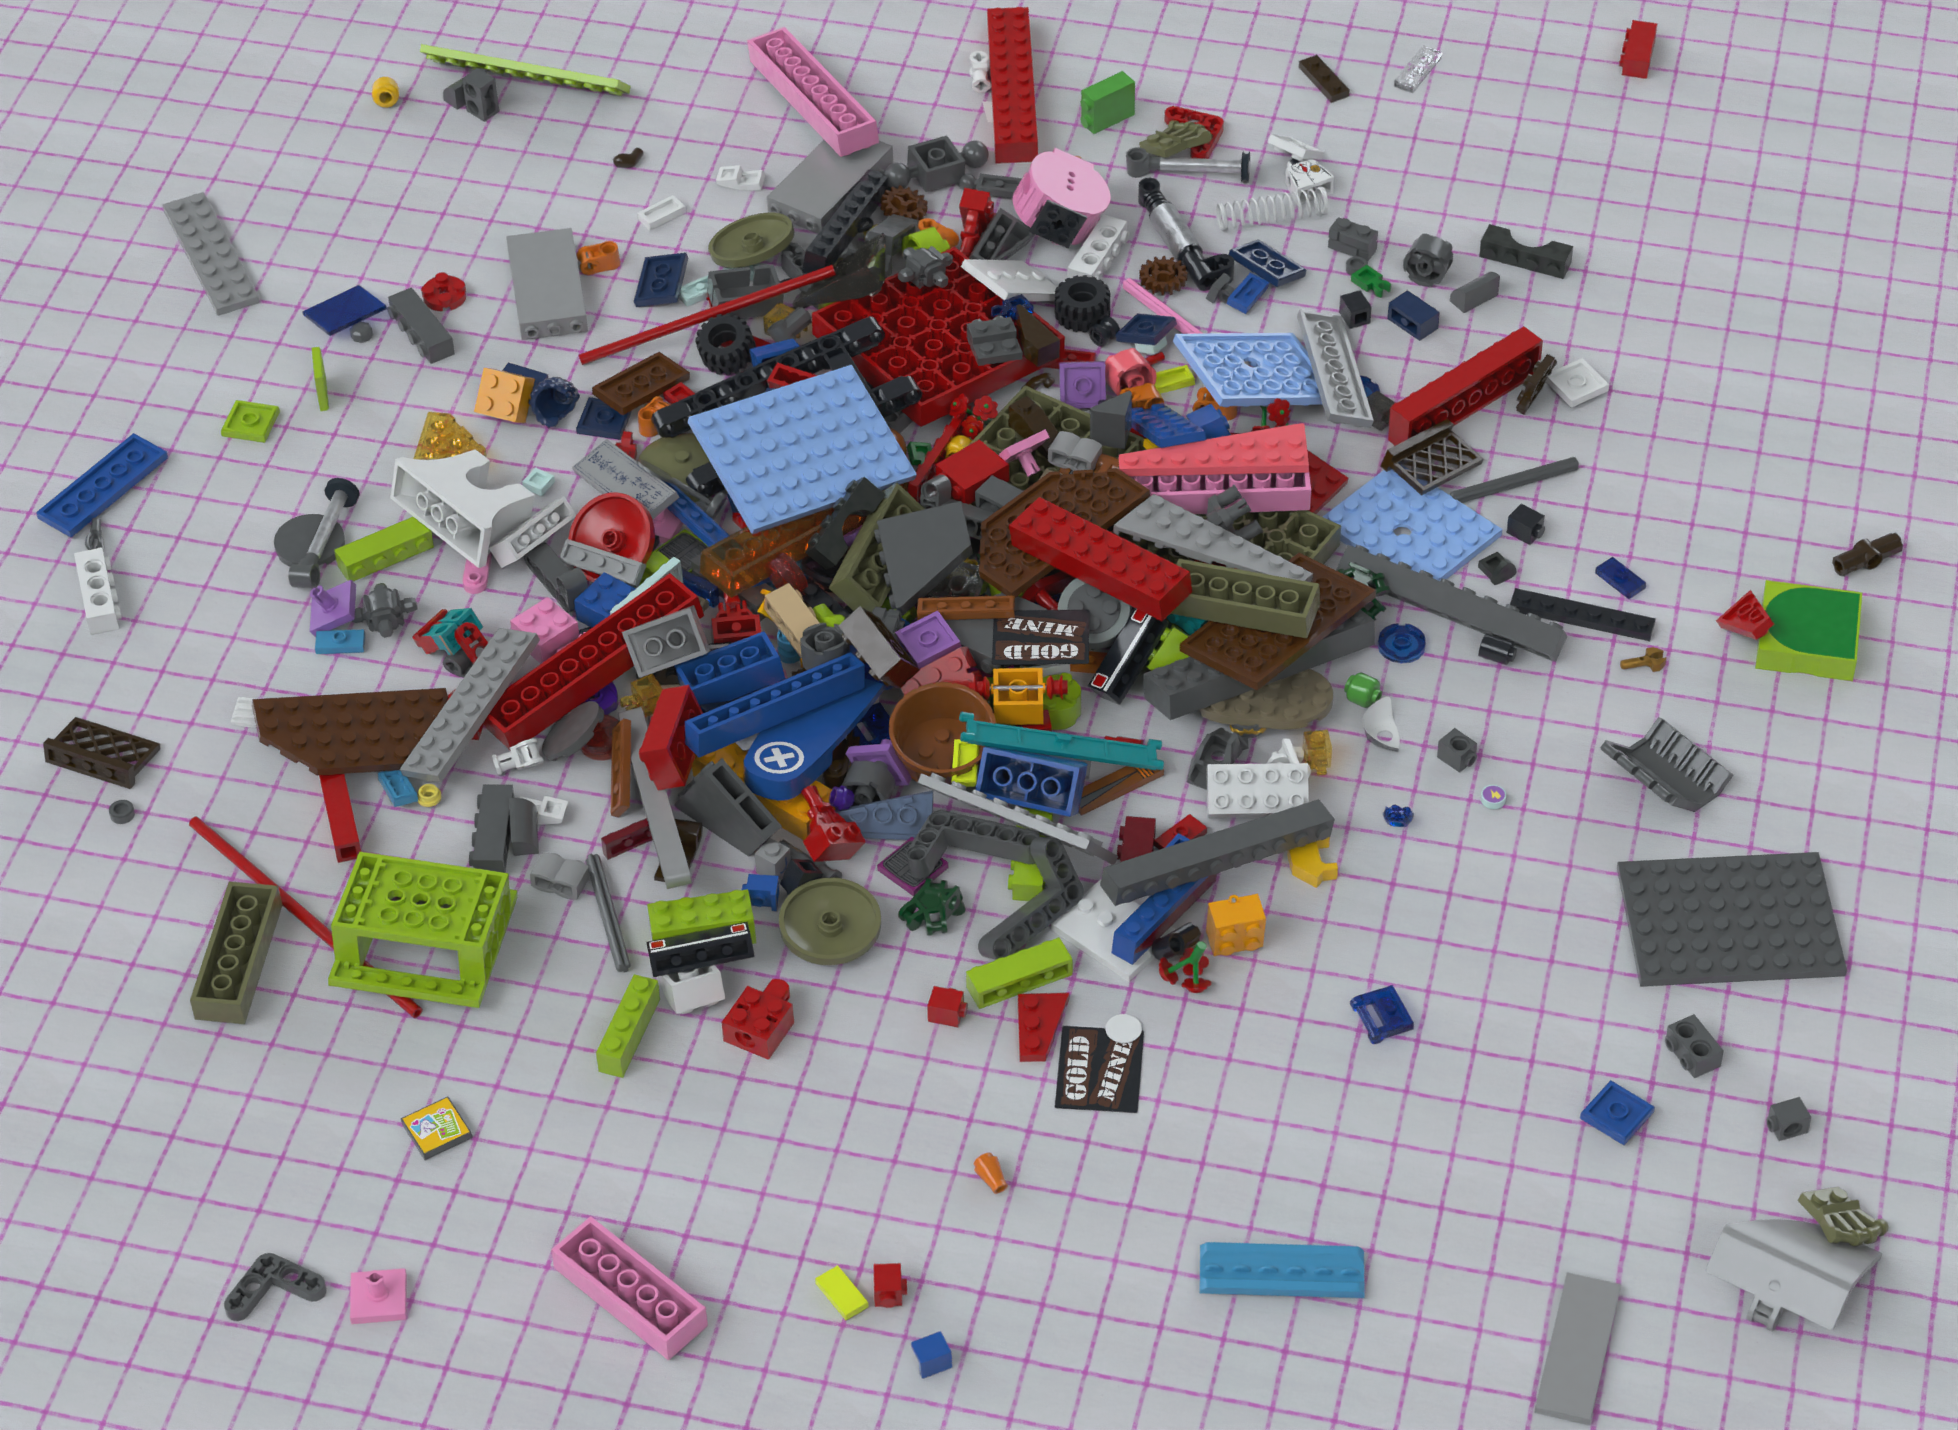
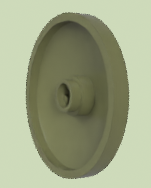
[708,212,795,268]
[638,433,714,503]
[779,878,881,965]

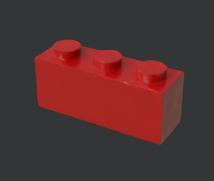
[1619,20,1658,79]

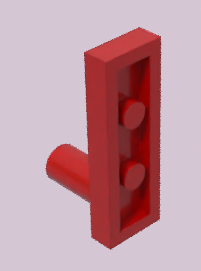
[1022,571,1074,610]

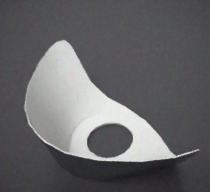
[1363,697,1400,752]

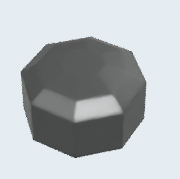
[350,321,373,343]

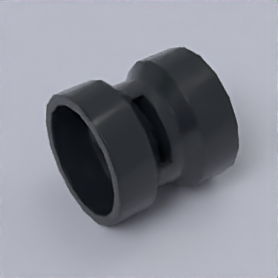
[1089,316,1120,347]

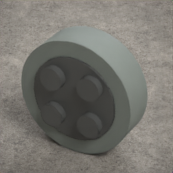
[1058,578,1132,649]

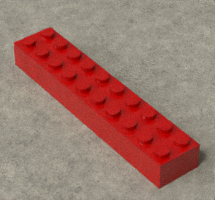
[987,7,1038,163]
[483,573,704,751]

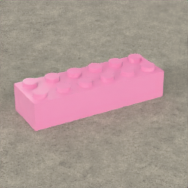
[551,1216,708,1361]

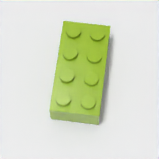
[647,889,757,944]

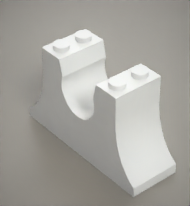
[390,449,535,568]

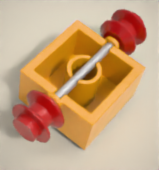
[969,668,1068,725]

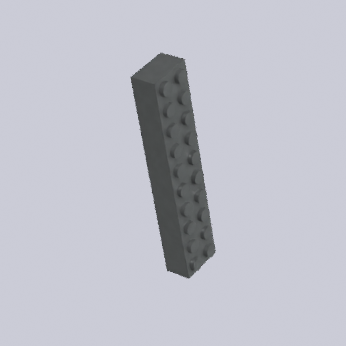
[1143,609,1375,720]

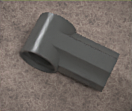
[767,307,812,343]

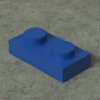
[1227,273,1269,314]

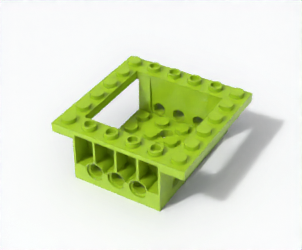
[328,852,518,1008]

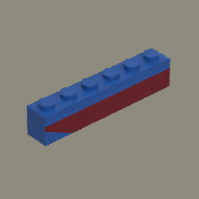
[1111,874,1217,965]

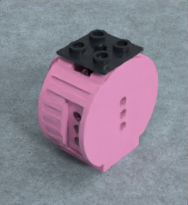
[1013,148,1111,248]

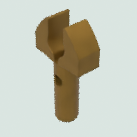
[1620,647,1667,672]

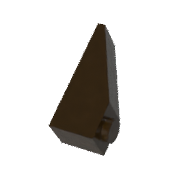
[1016,304,1060,367]
[1009,396,1059,459]

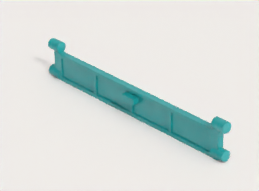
[959,712,1164,770]

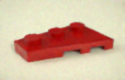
[1018,993,1069,1062]

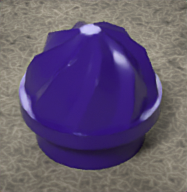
[829,786,854,811]

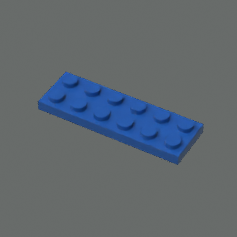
[1131,404,1206,448]
[36,433,168,538]

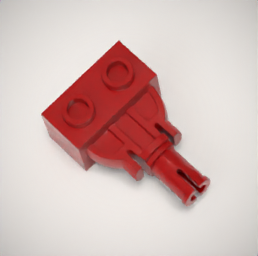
[959,188,996,258]
[711,580,761,644]
[801,785,866,862]

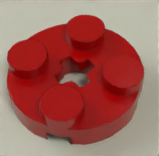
[421,272,466,311]

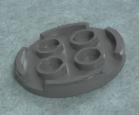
[274,514,345,567]
[542,701,604,761]

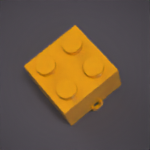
[474,367,535,423]
[1206,894,1266,956]

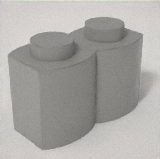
[1048,431,1102,471]
[530,853,589,900]

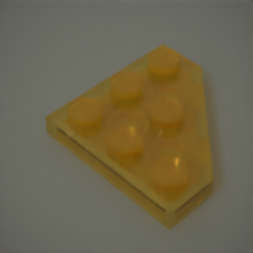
[413,412,486,460]

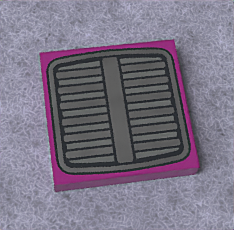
[877,837,949,896]

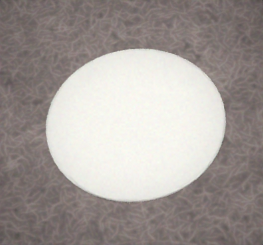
[1105,1014,1142,1043]

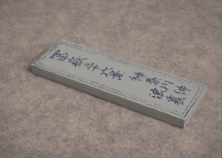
[572,439,679,519]

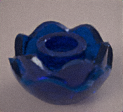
[1383,805,1414,827]

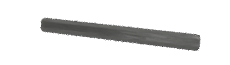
[1450,457,1579,503]
[586,854,631,973]

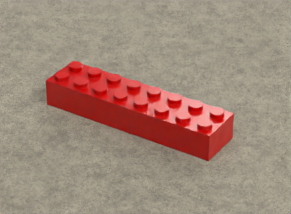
[1388,326,1543,446]
[1009,497,1192,621]

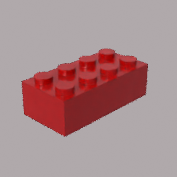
[639,685,703,790]

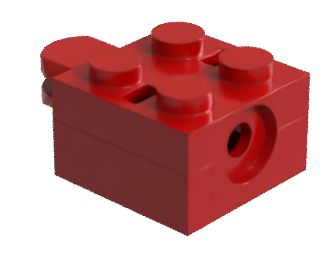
[722,979,794,1060]

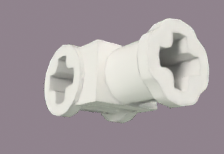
[969,51,991,93]
[492,738,545,776]

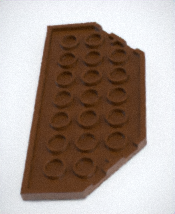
[979,468,1151,598]
[252,688,448,776]

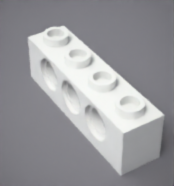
[1067,214,1129,280]
[489,497,576,568]
[74,547,122,635]

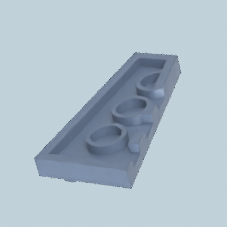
[835,790,933,840]

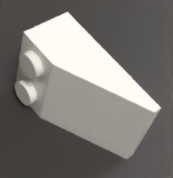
[648,959,725,1014]

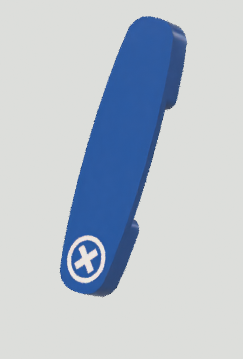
[744,618,911,801]

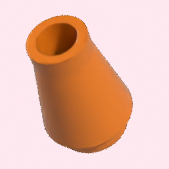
[973,1152,1008,1194]

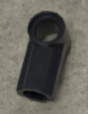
[1152,922,1201,961]

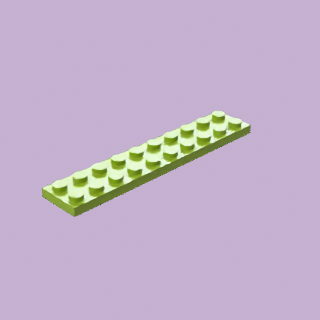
[420,44,631,96]

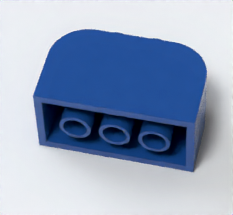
[975,746,1088,817]

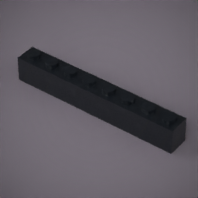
[802,169,888,274]

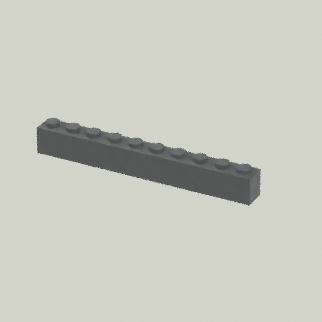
[1336,545,1568,662]
[1100,799,1335,906]

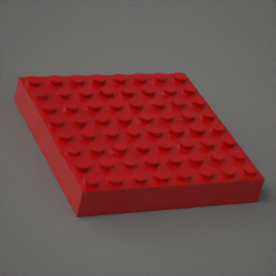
[812,247,1065,427]

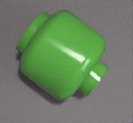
[1344,672,1382,708]

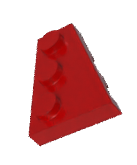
[1716,590,1774,640]

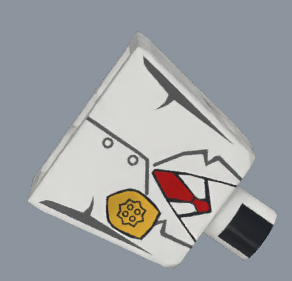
[1285,158,1334,206]

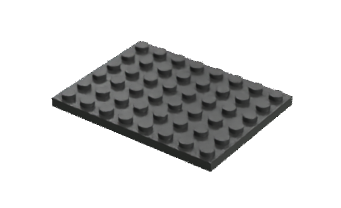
[1617,852,1847,987]

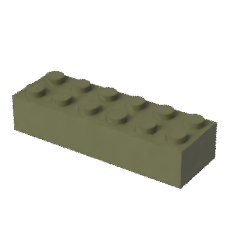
[829,483,925,613]
[1170,559,1320,638]
[190,881,282,1024]

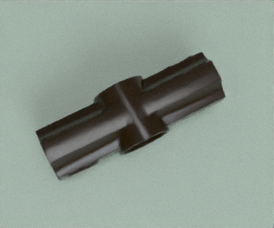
[1832,532,1903,576]

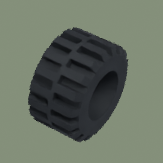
[1055,275,1111,333]
[695,313,756,375]

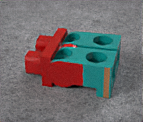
[412,608,483,655]

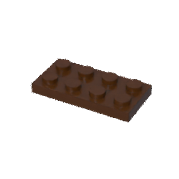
[592,351,690,415]

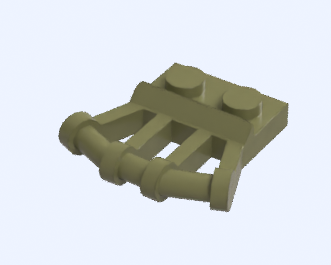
[1139,120,1212,158]
[1797,1187,1889,1246]

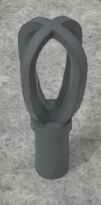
[85,518,104,552]

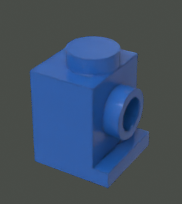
[742,874,780,911]

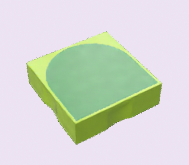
[1755,580,1863,681]

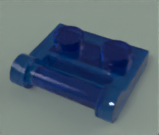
[854,702,891,746]
[1350,985,1414,1044]

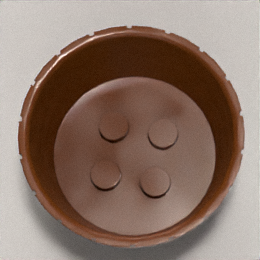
[889,682,996,785]

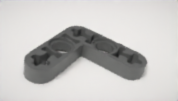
[224,1253,327,1321]

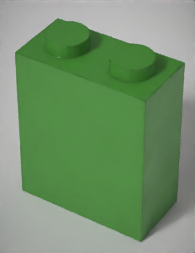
[1080,71,1135,134]

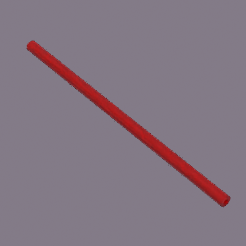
[579,265,836,365]

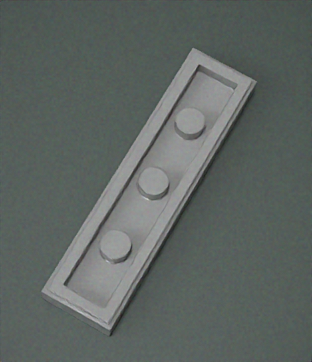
[559,539,646,587]

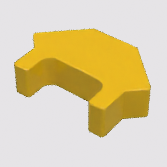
[1287,837,1338,888]

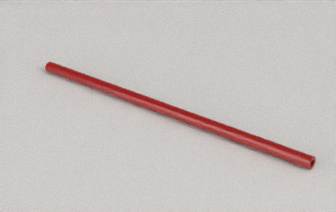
[189,816,422,1018]

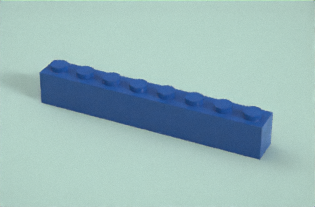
[685,652,865,758]

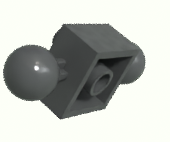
[883,135,989,192]

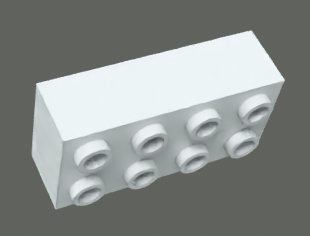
[1207,763,1309,818]

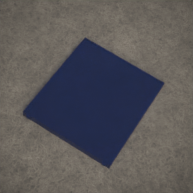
[302,285,387,336]

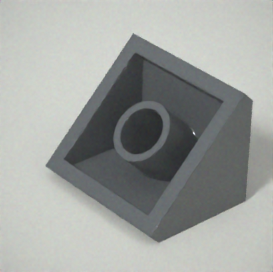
[1090,391,1132,449]

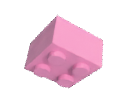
[510,597,579,664]

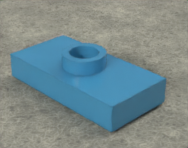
[315,629,365,654]
[378,770,418,807]

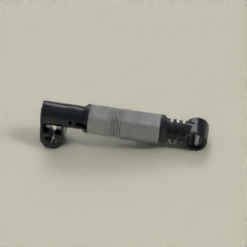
[1138,178,1235,291]

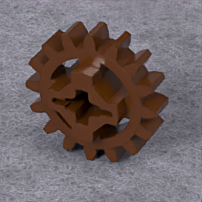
[880,185,928,223]
[1139,256,1187,296]

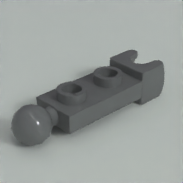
[959,173,1022,198]

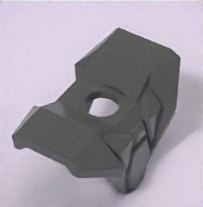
[1186,727,1249,790]

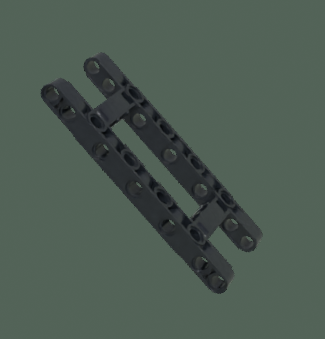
[651,317,922,497]

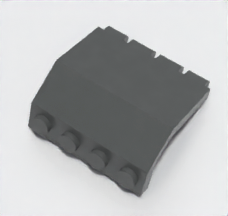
[1600,717,1734,812]

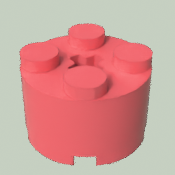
[1105,348,1157,396]

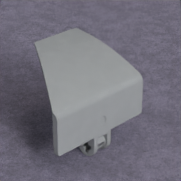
[1706,1219,1882,1332]

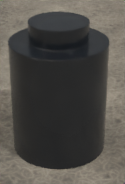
[1478,634,1517,665]

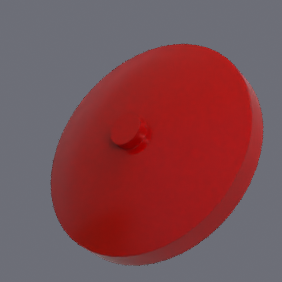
[568,492,655,582]

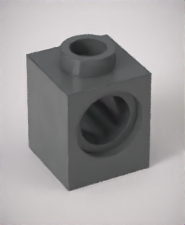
[1437,728,1477,773]
[1766,1097,1811,1141]

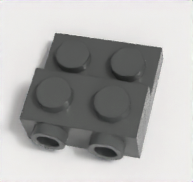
[967,316,1023,366]

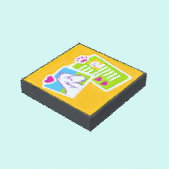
[400,1096,472,1160]

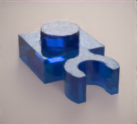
[991,294,1034,320]

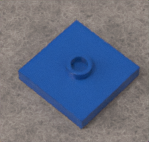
[1580,1080,1655,1145]

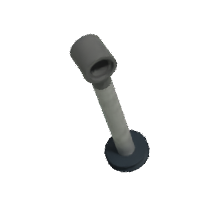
[1126,147,1251,183]
[288,478,360,588]

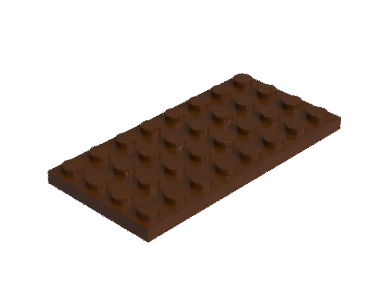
[1180,553,1376,690]

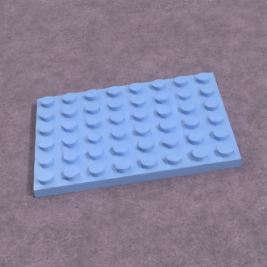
[688,365,917,534]

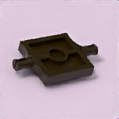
[1516,354,1557,415]

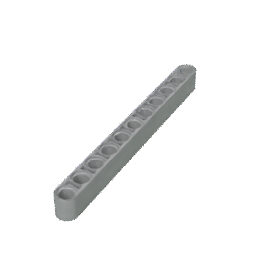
[618,707,692,889]

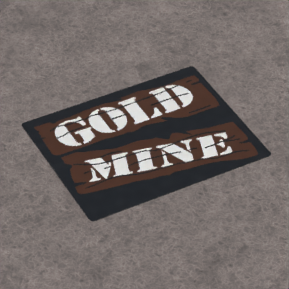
[992,610,1090,665]
[1055,1026,1144,1113]

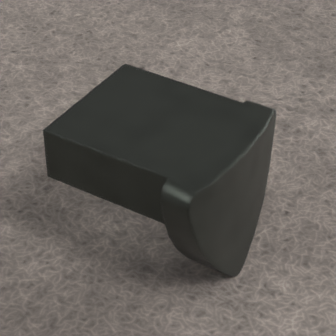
[1478,551,1517,585]

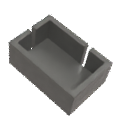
[707,264,784,319]

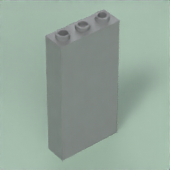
[767,140,893,234]
[506,228,588,340]

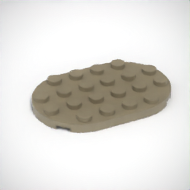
[1199,669,1333,730]

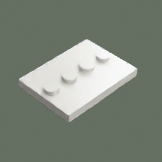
[961,259,1057,301]
[1051,879,1176,982]

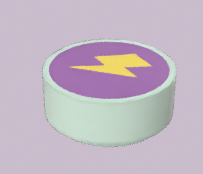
[1481,785,1506,809]

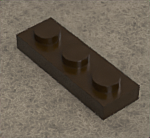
[1299,55,1350,103]

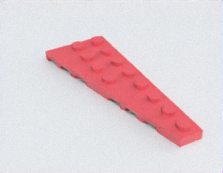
[1119,423,1309,476]

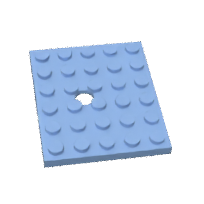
[1173,333,1323,407]
[1323,464,1502,581]

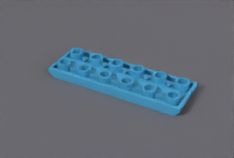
[1200,1242,1365,1298]

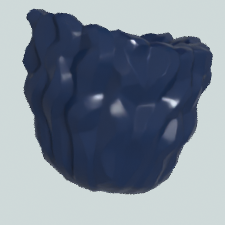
[529,377,580,428]

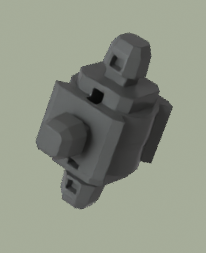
[898,246,953,289]
[351,583,418,638]

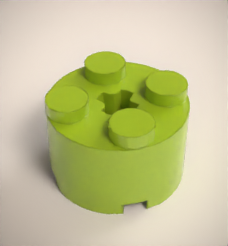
[902,227,950,264]
[1043,672,1081,730]

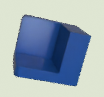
[911,1331,952,1379]

